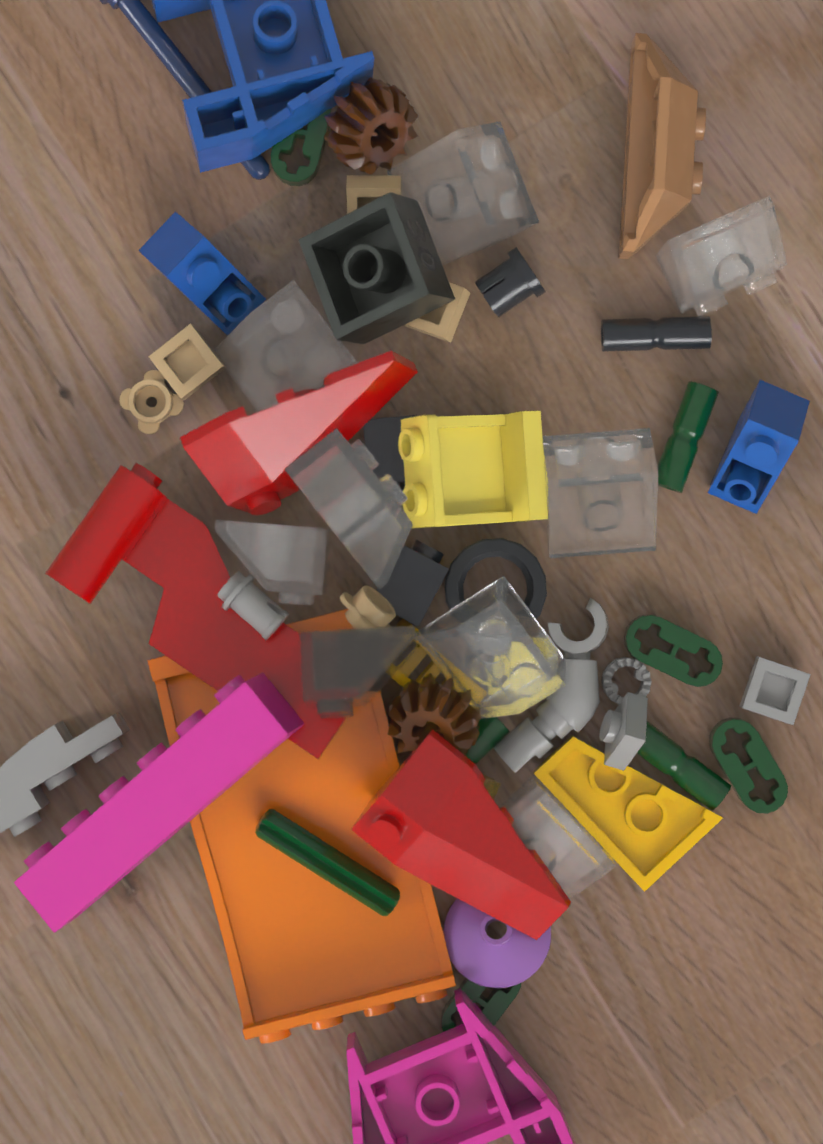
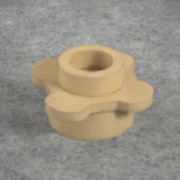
[120,370,184,434]
[340,585,396,637]

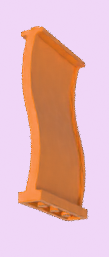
[147,608,456,1044]

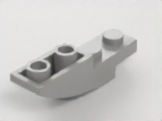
[0,712,130,837]

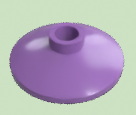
[444,898,551,988]

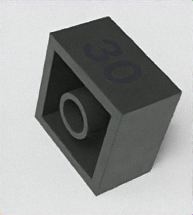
[299,192,456,344]

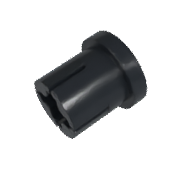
[475,247,546,318]

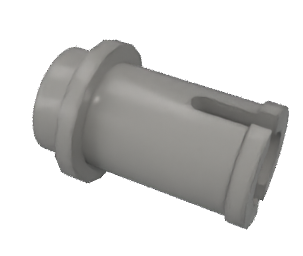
[217,571,290,640]

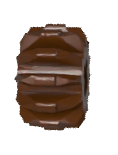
[324,77,418,176]
[387,673,481,755]

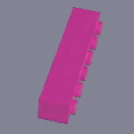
[13,673,305,933]

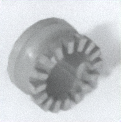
[601,657,652,705]

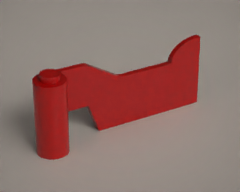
[45,463,392,760]

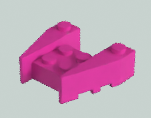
[346,988,576,1144]

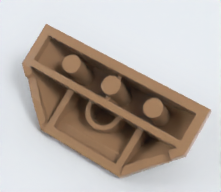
[618,33,706,259]

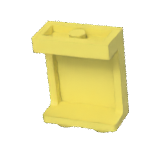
[398,411,548,529]

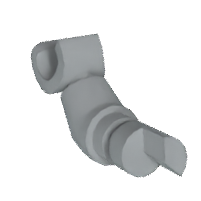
[494,598,609,773]

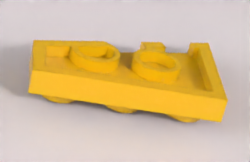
[533,735,723,892]

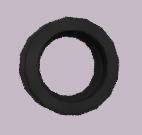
[444,538,547,640]

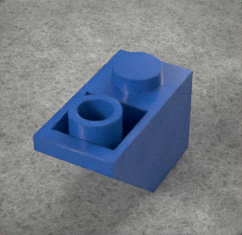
[138,211,266,338]
[708,380,810,514]

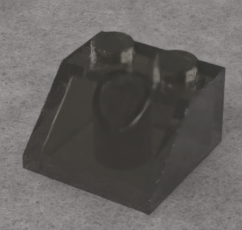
[300,626,417,718]

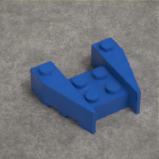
[151,0,374,173]

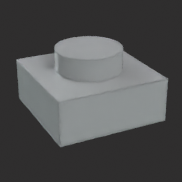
[739,656,811,725]
[599,692,648,771]

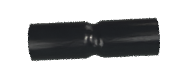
[601,316,712,352]

